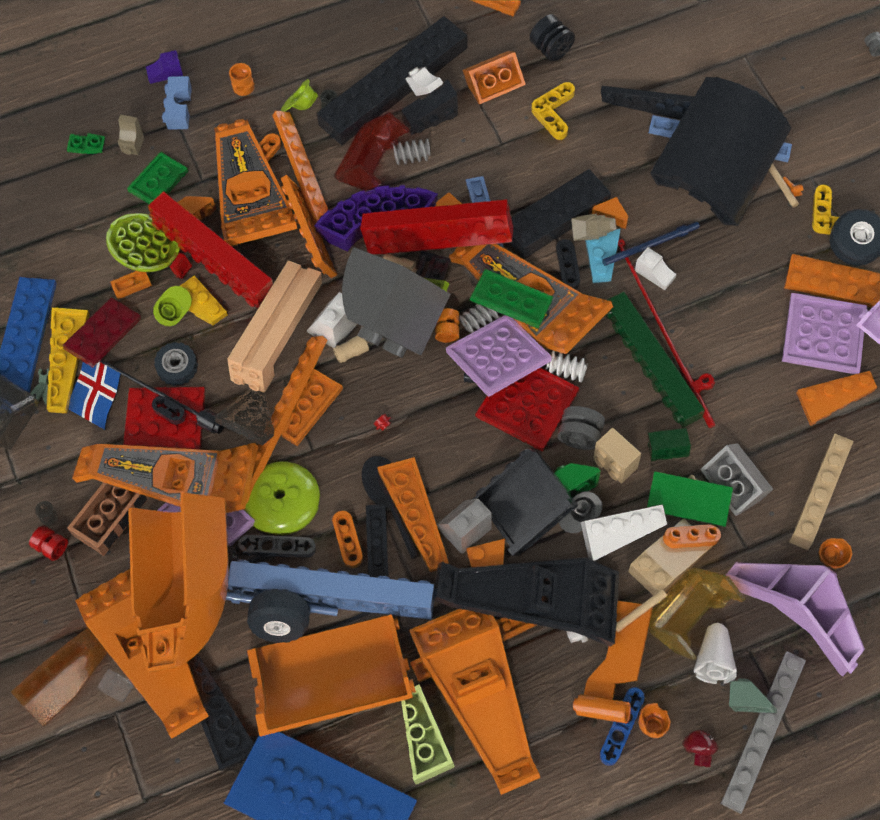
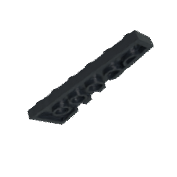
[601,86,695,120]
[188,653,254,771]

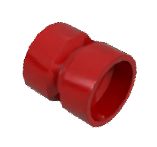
[29,525,68,561]

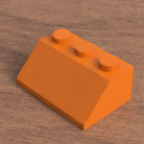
[463,51,526,104]

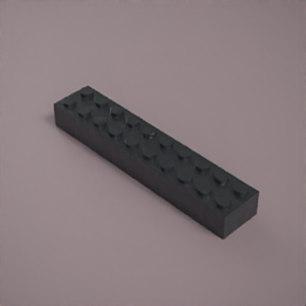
[317,16,468,146]

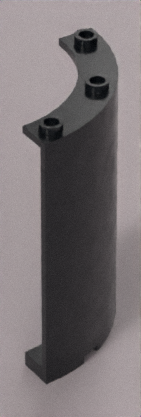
[650,77,791,226]

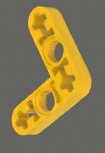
[531,82,575,140]
[812,185,839,235]

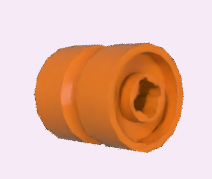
[229,63,255,96]
[435,308,459,343]

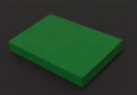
[127,152,188,204]

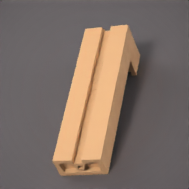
[227,261,322,393]

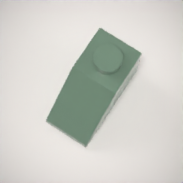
[729,678,777,713]

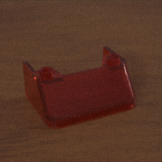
[334,112,410,191]

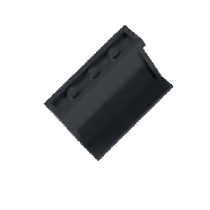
[473,449,578,556]

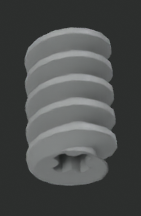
[393,138,430,165]
[459,304,499,333]

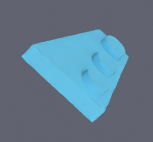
[585,229,621,283]

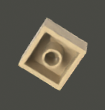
[593,427,642,484]

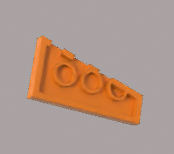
[797,371,877,426]

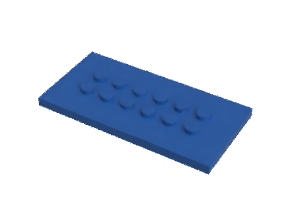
[224,732,417,820]

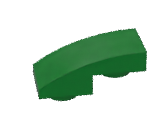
[67,133,105,154]

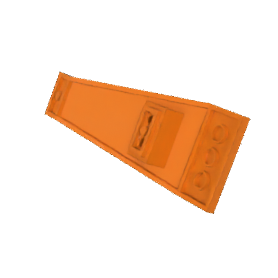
[75,569,209,739]

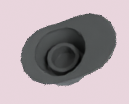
[559,492,602,533]

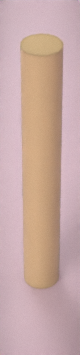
[769,163,799,208]
[616,589,667,632]

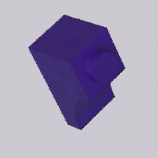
[146,50,183,84]

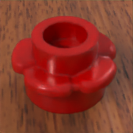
[374,414,391,431]

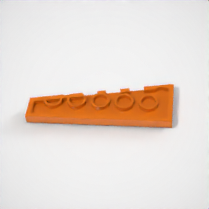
[377,457,449,572]

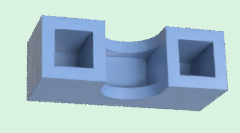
[162,76,192,130]

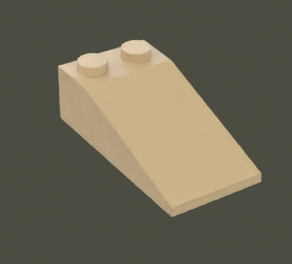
[628,519,713,596]

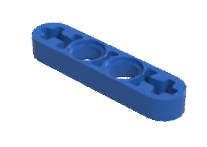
[600,688,645,766]

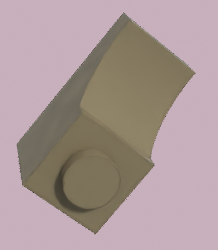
[118,114,145,155]

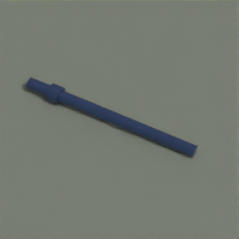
[602,221,700,266]

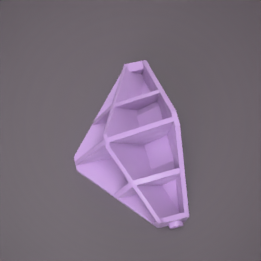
[722,562,865,676]

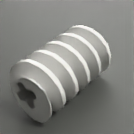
[546,351,588,383]

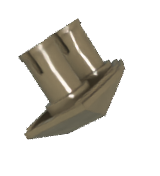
[571,214,616,240]

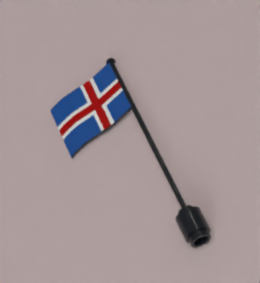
[69,359,226,434]

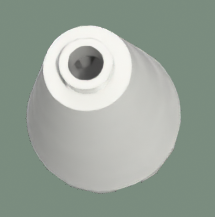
[694,623,737,684]

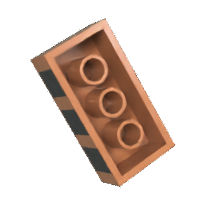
[67,482,149,556]

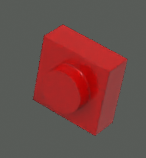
[170,253,192,279]

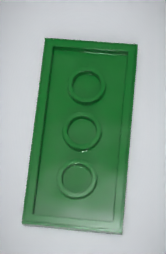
[470,269,554,329]
[647,471,733,527]

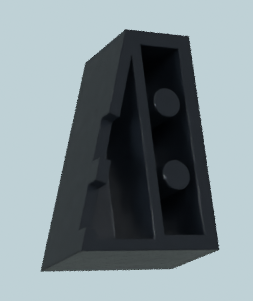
[402,79,458,135]

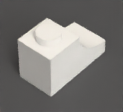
[405,67,443,96]
[635,247,676,290]

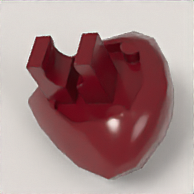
[682,729,718,767]

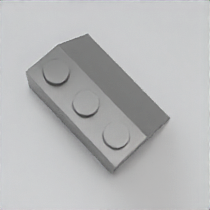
[700,443,774,516]

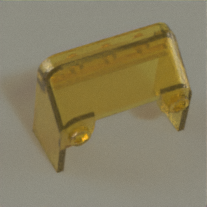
[648,568,746,660]

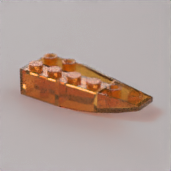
[11,628,107,727]

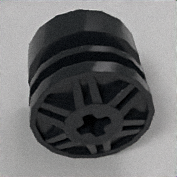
[529,14,575,61]

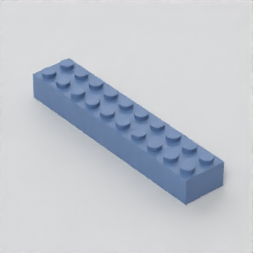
[228,559,434,620]

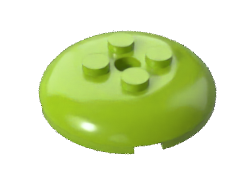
[106,213,180,272]
[243,461,320,536]

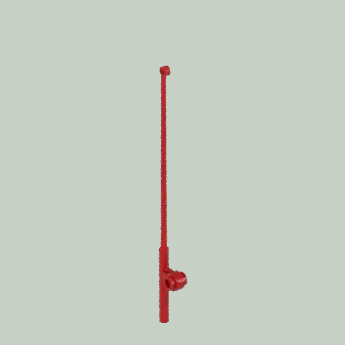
[618,240,715,428]

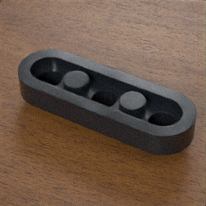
[556,239,580,289]

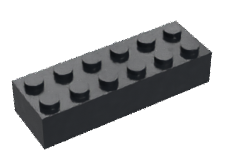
[509,169,611,260]

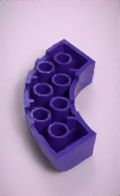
[314,185,438,252]

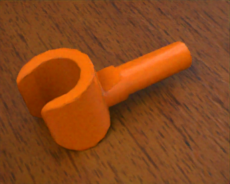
[783,176,804,197]

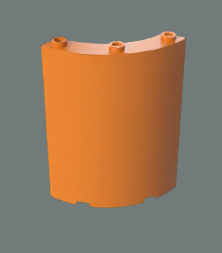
[247,614,416,737]

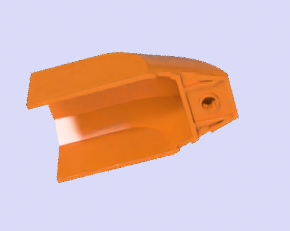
[129,492,229,672]

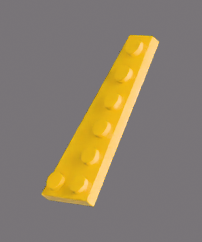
[47,308,90,413]

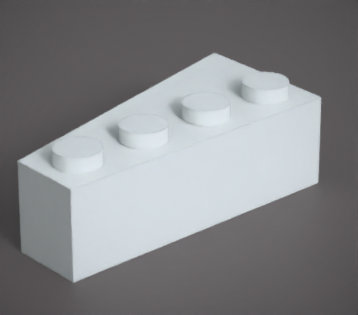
[581,505,667,561]

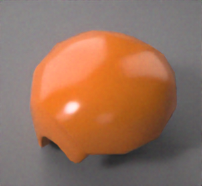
[818,538,852,569]
[638,703,671,738]

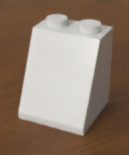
[307,292,357,348]

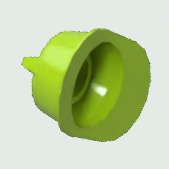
[281,79,318,112]
[153,286,192,326]

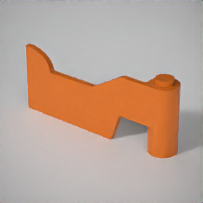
[573,601,653,724]

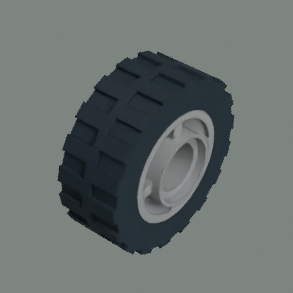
[154,342,198,386]

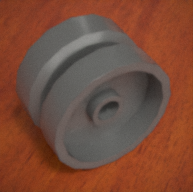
[558,406,605,450]

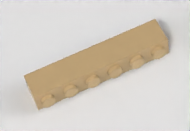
[789,434,853,550]

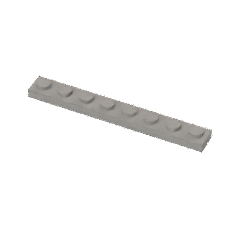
[721,651,806,814]

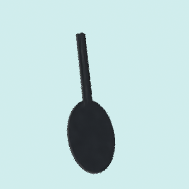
[362,456,419,559]

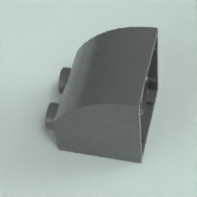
[342,247,450,358]

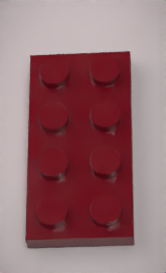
[63,297,141,368]

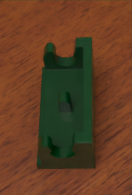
[647,428,691,461]

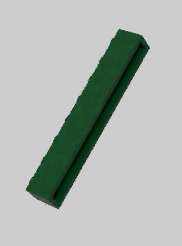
[605,292,705,428]

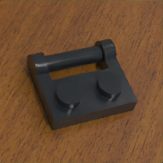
[416,251,451,281]

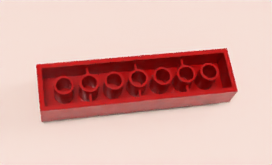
[148,191,273,309]
[360,199,513,255]

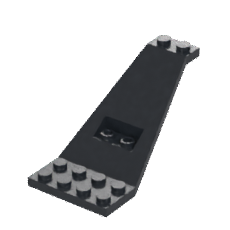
[433,558,619,646]

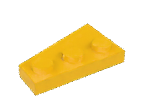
[180,276,228,326]

